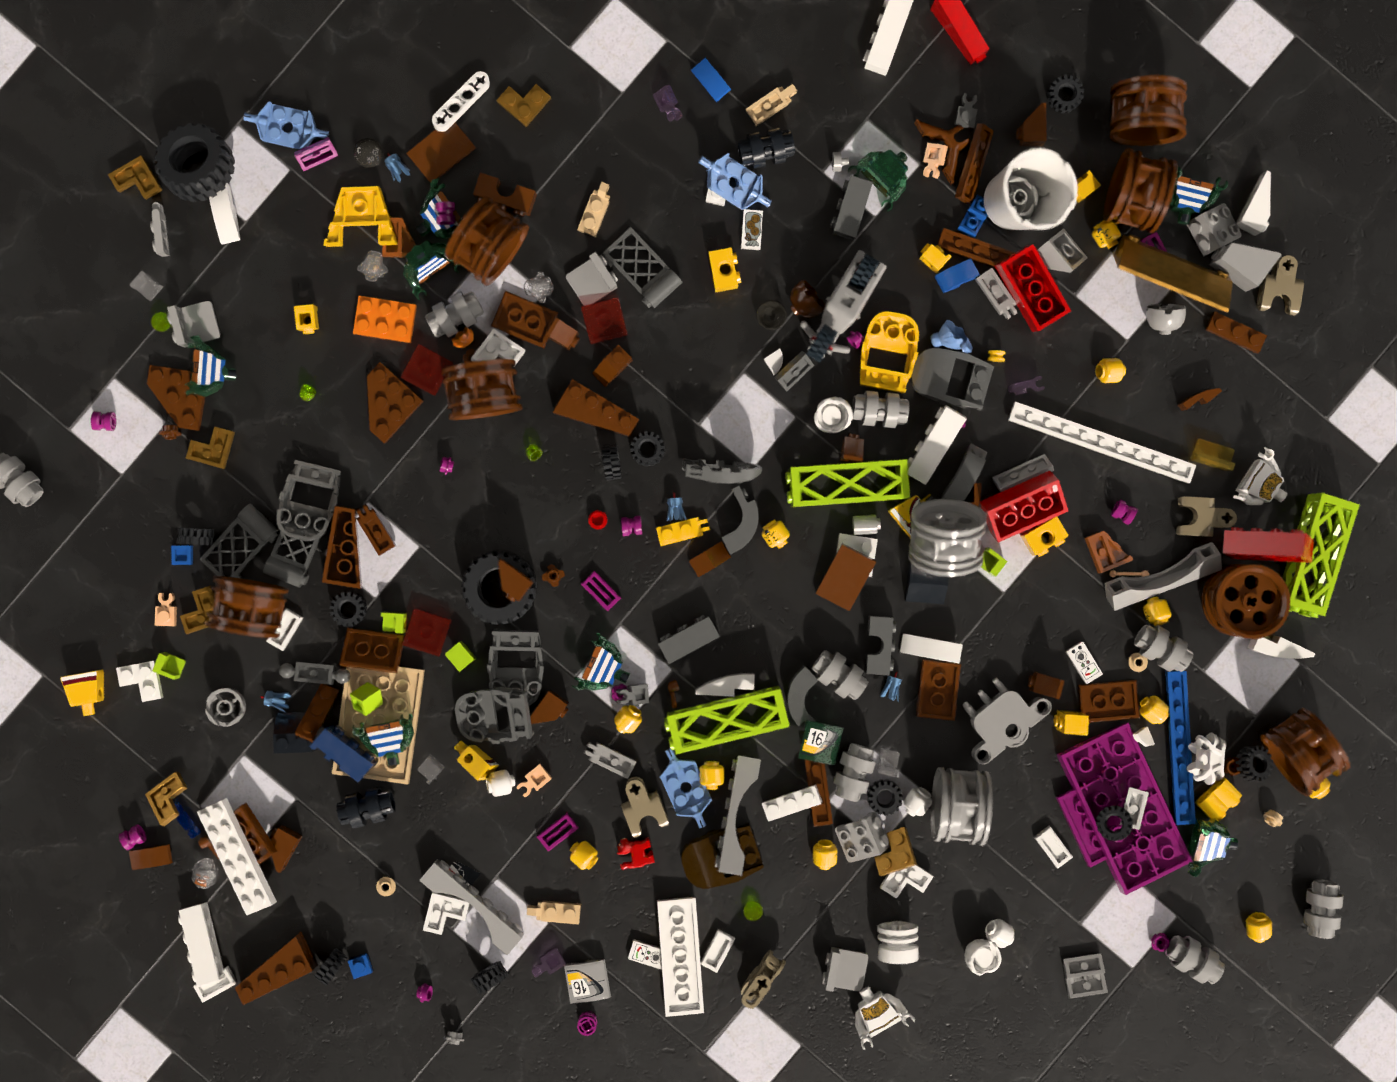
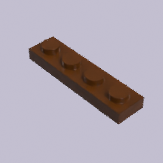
[955,123,994,204]
[937,228,1015,267]
[803,751,833,827]

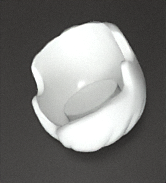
[814,397,853,433]
[964,939,1001,976]

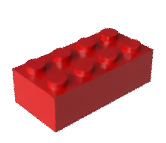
[995,244,1071,332]
[980,470,1068,543]
[1223,527,1314,563]

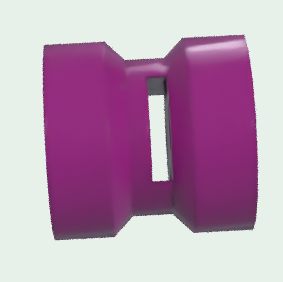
[435,202,456,225]
[91,411,117,431]
[1111,499,1138,525]
[621,516,642,536]
[119,824,147,850]
[577,1011,597,1036]

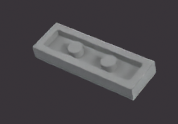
[992,454,1054,492]

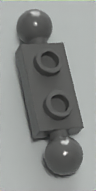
[279,662,350,685]

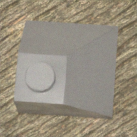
[1037,228,1088,273]

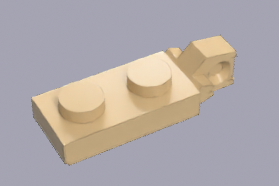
[746,84,797,127]
[577,182,610,238]
[527,901,581,924]

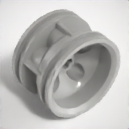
[909,499,987,576]
[930,767,992,846]

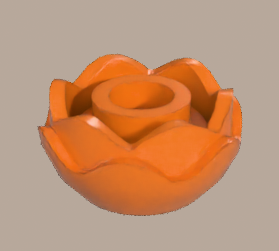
[452,327,474,348]

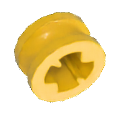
[987,350,1005,362]

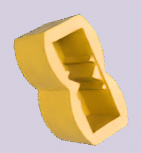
[1195,778,1242,822]

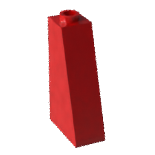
[930,0,989,65]

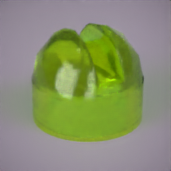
[299,384,317,401]
[525,444,542,461]

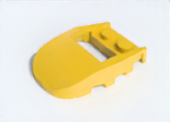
[860,312,919,394]

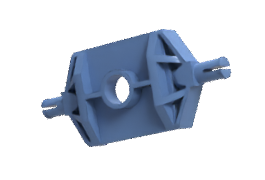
[244,102,329,150]
[698,153,772,210]
[660,748,712,828]

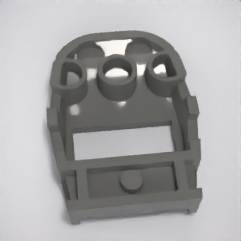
[911,348,995,410]
[682,458,762,483]
[276,460,341,541]
[487,629,543,707]
[455,687,534,744]

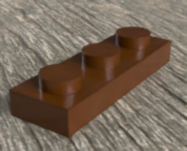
[1205,312,1267,354]
[295,684,339,742]

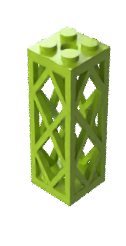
[785,460,910,507]
[1282,493,1360,618]
[664,685,790,754]

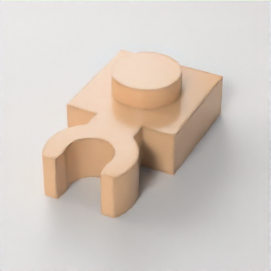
[923,143,948,179]
[155,593,177,626]
[517,764,552,797]

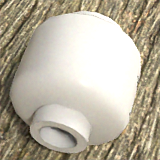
[486,770,515,797]
[903,787,932,816]
[985,919,1014,948]

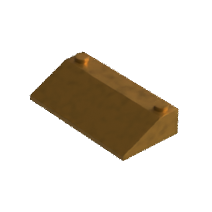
[1113,234,1233,312]

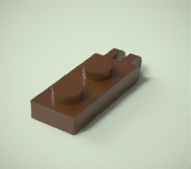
[356,504,396,556]

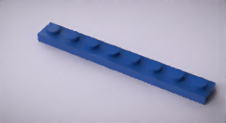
[1165,670,1196,825]

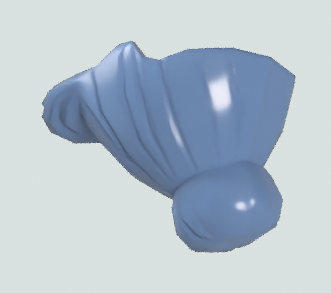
[930,320,972,354]

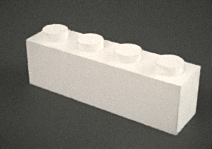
[863,0,913,76]
[907,405,966,485]
[178,902,225,986]

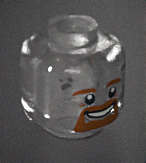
[191,858,219,889]

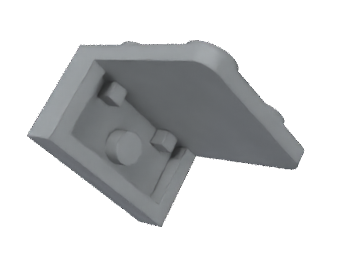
[1186,203,1241,257]
[566,252,618,307]
[167,301,221,347]
[835,812,890,862]
[822,947,868,992]

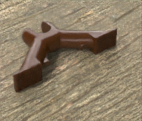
[914,119,970,185]

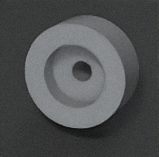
[832,152,849,172]

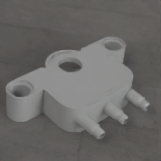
[963,678,1052,764]

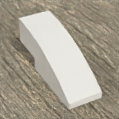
[209,183,240,244]
[900,633,963,663]
[1247,636,1315,659]
[696,673,755,697]

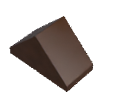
[689,542,731,577]

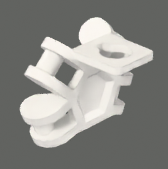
[1187,733,1226,785]

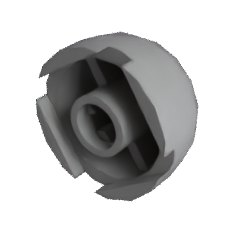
[1146,304,1186,335]
[205,688,246,727]

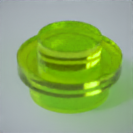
[151,312,171,332]
[743,901,763,921]

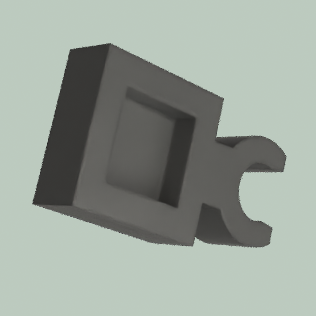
[954,93,978,130]
[616,683,649,705]

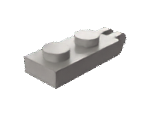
[150,202,170,257]
[975,268,1017,319]
[583,742,636,779]

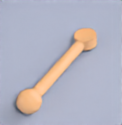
[1109,570,1149,577]

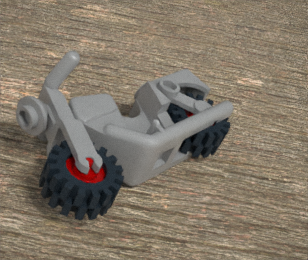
[800,250,887,363]

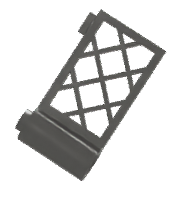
[603,227,683,309]
[200,503,279,578]
[263,522,331,588]

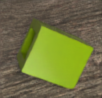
[981,547,1008,577]
[381,612,407,633]
[445,641,476,672]
[152,652,186,680]
[350,682,383,716]

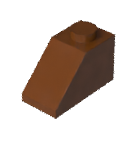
[1017,103,1047,146]
[546,318,580,350]
[592,344,633,387]
[840,434,864,463]
[498,559,534,602]
[1028,672,1064,700]
[530,689,569,724]
[269,825,302,873]

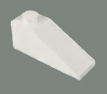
[1236,171,1271,236]

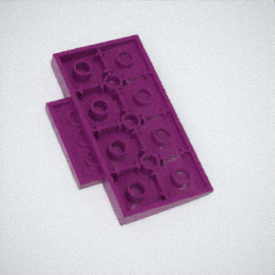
[1056,722,1193,895]

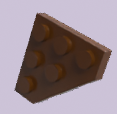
[367,362,423,443]
[147,365,207,431]

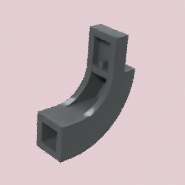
[941,443,988,501]
[721,486,759,555]
[787,665,823,732]

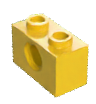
[709,248,741,292]
[1021,517,1069,557]
[1053,710,1089,735]

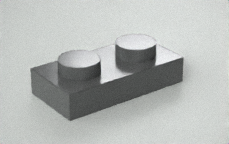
[774,351,814,391]

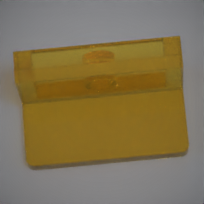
[1191,439,1235,471]

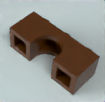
[473,172,537,217]

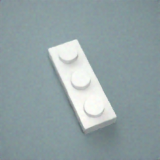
[762,784,823,821]

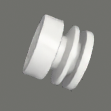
[877,921,919,964]

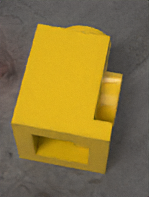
[1076,170,1101,203]
[919,243,952,273]
[294,304,319,334]

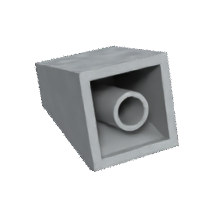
[1209,243,1281,292]

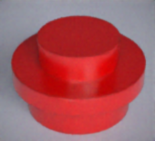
[588,510,607,529]

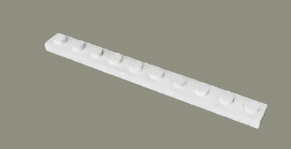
[1008,402,1196,483]

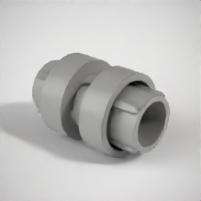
[425,291,484,338]
[852,391,909,428]
[0,453,43,507]
[1134,625,1193,672]
[812,650,869,700]
[833,743,876,802]
[1304,879,1344,939]
[1165,935,1225,984]

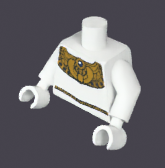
[1233,447,1287,505]
[855,986,915,1050]

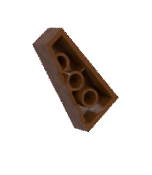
[553,379,639,437]
[235,932,318,1005]

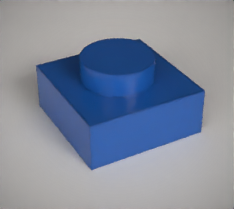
[171,546,193,565]
[348,953,373,979]

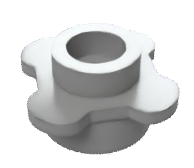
[444,1032,464,1045]

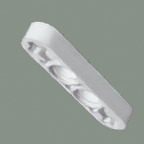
[432,71,490,132]

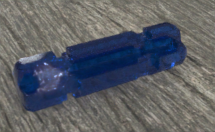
[175,804,201,839]

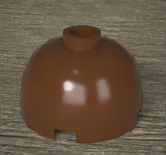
[790,280,826,318]

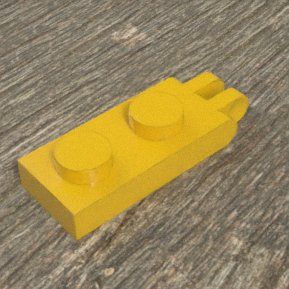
[656,517,710,546]

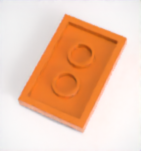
[353,296,417,343]

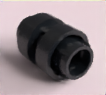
[737,127,795,169]
[336,787,396,829]

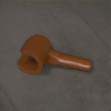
[668,680,680,708]
[198,835,219,859]

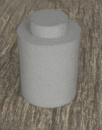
[852,514,881,535]

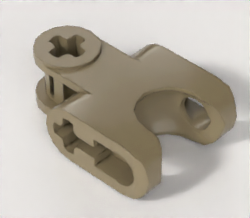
[1256,255,1304,316]
[1176,497,1237,537]
[621,776,669,838]
[741,950,786,1009]

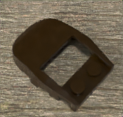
[681,823,764,889]

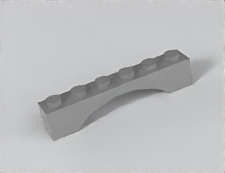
[1104,542,1222,611]
[715,756,761,876]
[419,859,524,955]

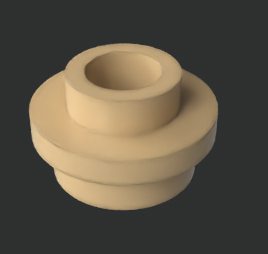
[1128,653,1148,672]
[1263,810,1283,827]
[376,877,396,896]

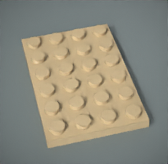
[332,666,425,784]

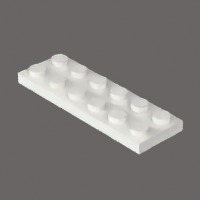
[197,798,277,915]
[657,897,704,1017]

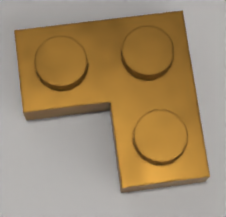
[496,84,551,127]
[108,156,163,200]
[186,427,235,469]
[180,586,215,634]
[145,772,187,826]
[874,827,917,876]

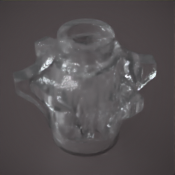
[357,251,388,281]
[524,272,553,303]

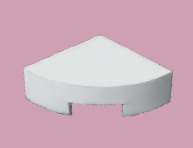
[764,349,783,375]
[1132,726,1155,747]

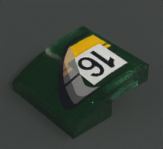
[798,720,844,765]

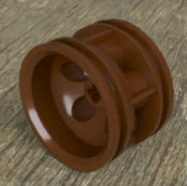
[1110,75,1187,146]
[1103,148,1178,233]
[445,196,529,286]
[442,359,523,420]
[1201,564,1290,639]
[204,576,289,638]
[1260,708,1350,797]

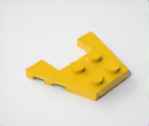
[324,186,397,247]

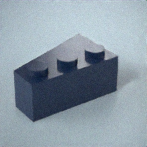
[309,725,377,782]

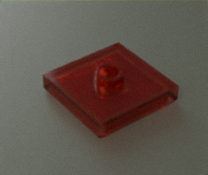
[581,298,628,345]
[400,344,453,396]
[403,608,451,657]

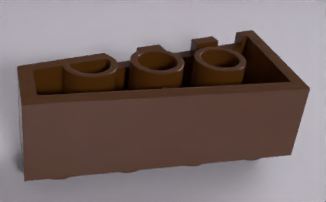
[322,506,362,589]

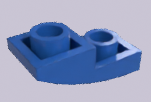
[691,58,731,102]
[957,195,987,238]
[935,259,980,293]

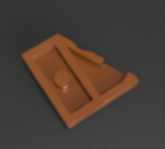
[382,218,420,258]
[1084,531,1133,574]

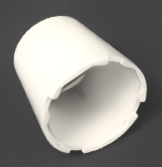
[984,149,1077,230]

